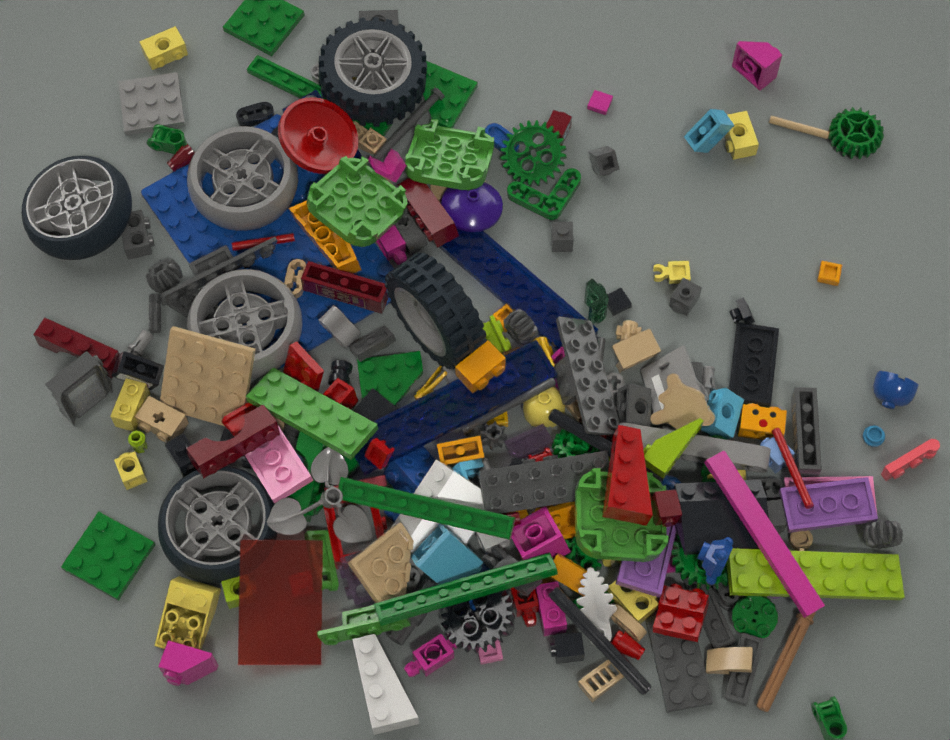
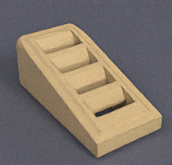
[578,660,624,703]

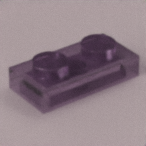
[504,424,553,459]

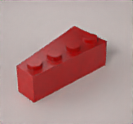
[602,425,653,526]

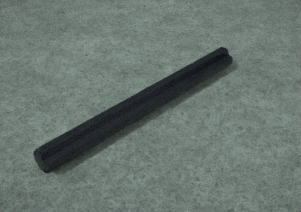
[549,409,664,483]
[549,587,652,695]

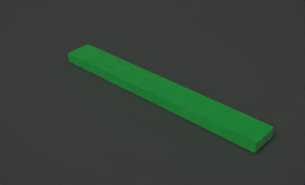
[247,55,393,136]
[338,477,516,540]
[374,553,558,626]

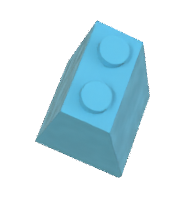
[411,524,483,585]

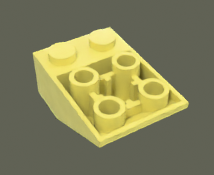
[154,576,221,650]

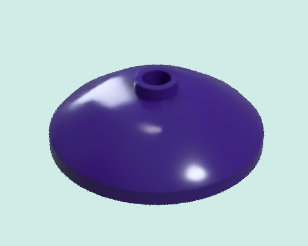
[441,182,503,232]

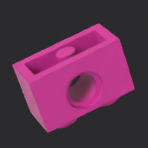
[535,581,567,636]

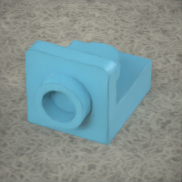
[452,459,484,480]

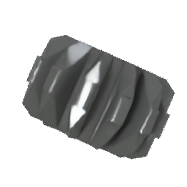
[145,258,183,294]
[504,309,538,346]
[864,520,903,549]

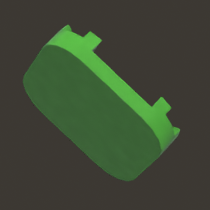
[405,119,494,190]
[306,156,408,247]
[575,468,669,562]

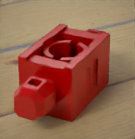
[509,588,539,627]

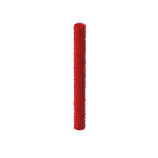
[772,428,814,509]

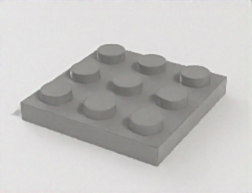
[118,72,185,135]

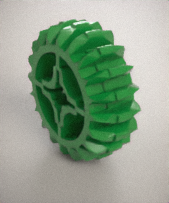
[828,107,884,160]

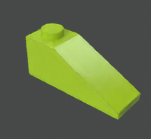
[644,418,704,479]

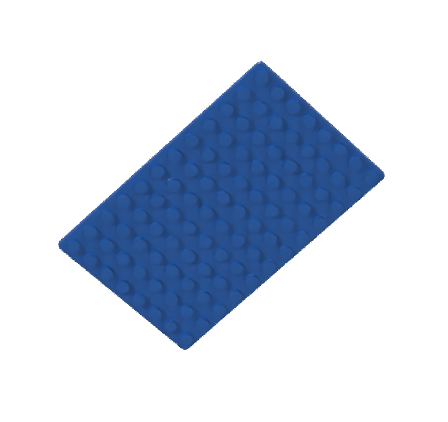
[141,114,394,370]

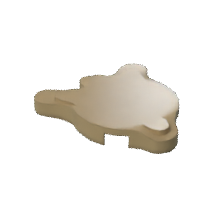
[650,373,715,429]

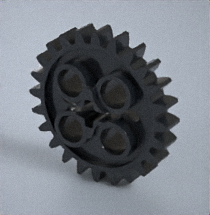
[441,590,515,653]

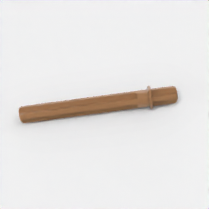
[756,612,816,712]

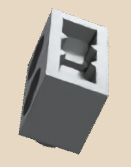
[121,210,155,260]

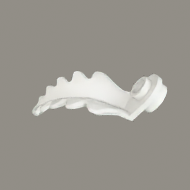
[577,567,617,646]

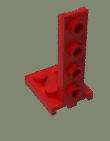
[222,341,324,437]

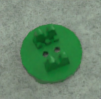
[732,596,778,638]

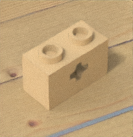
[135,396,189,443]

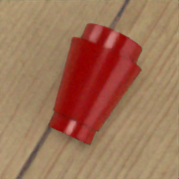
[611,630,645,660]

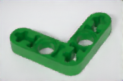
[507,168,581,220]

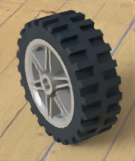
[319,17,427,127]
[385,252,487,370]

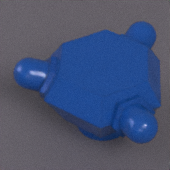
[697,537,733,585]

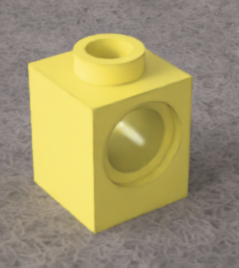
[114,451,147,490]

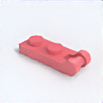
[881,439,940,481]

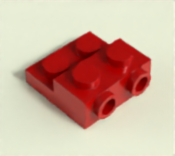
[653,584,709,642]

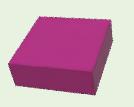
[587,90,613,115]

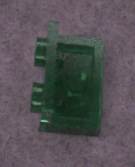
[584,278,609,325]

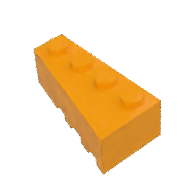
[289,201,361,274]

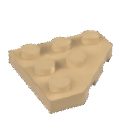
[348,522,414,603]

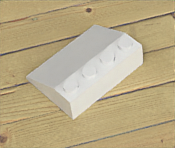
[390,460,485,553]

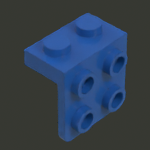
[383,446,435,494]

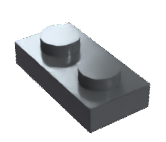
[349,326,396,362]

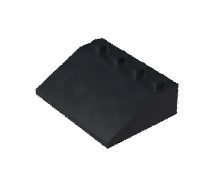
[673,479,769,555]

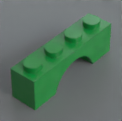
[286,432,327,522]

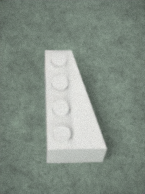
[352,634,419,735]

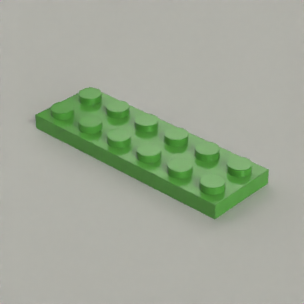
[246,368,378,460]

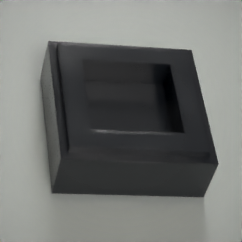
[603,288,632,316]

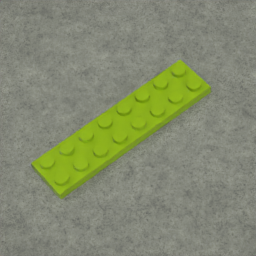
[726,548,905,600]

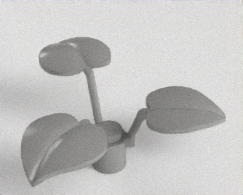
[267,447,372,543]

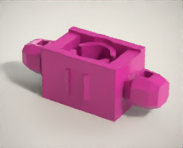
[376,225,407,265]
[404,634,457,677]

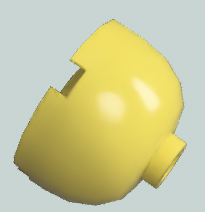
[523,387,565,429]

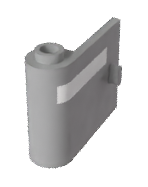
[641,345,709,425]

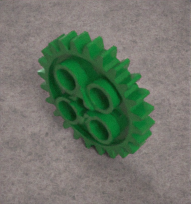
[501,120,567,187]
[671,535,728,590]

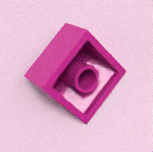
[732,41,782,91]
[511,506,571,560]
[158,640,219,686]

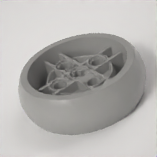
[187,126,298,231]
[187,269,303,379]

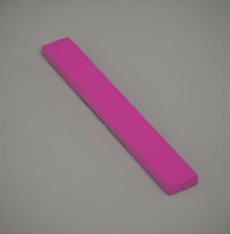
[704,450,825,618]

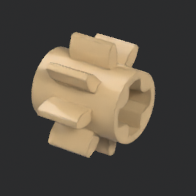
[616,320,642,342]

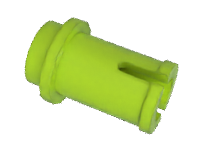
[128,431,147,453]

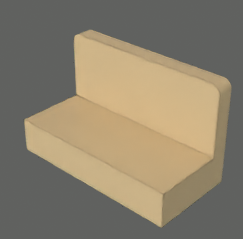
[612,329,661,373]

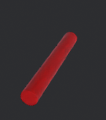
[232,233,295,251]

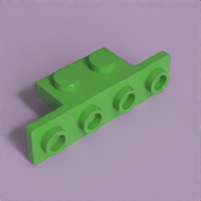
[317,605,411,645]

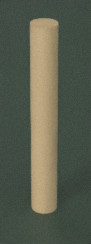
[769,115,830,139]

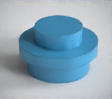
[863,425,885,447]

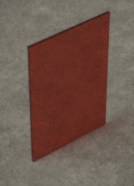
[238,540,323,665]

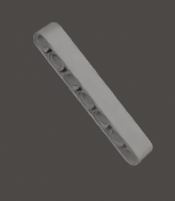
[619,423,771,473]

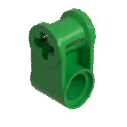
[146,124,187,154]
[811,696,847,740]

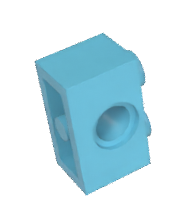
[684,109,735,153]
[701,388,744,439]

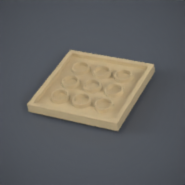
[160,326,256,426]

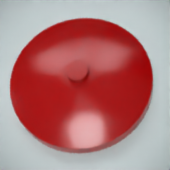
[278,97,358,174]

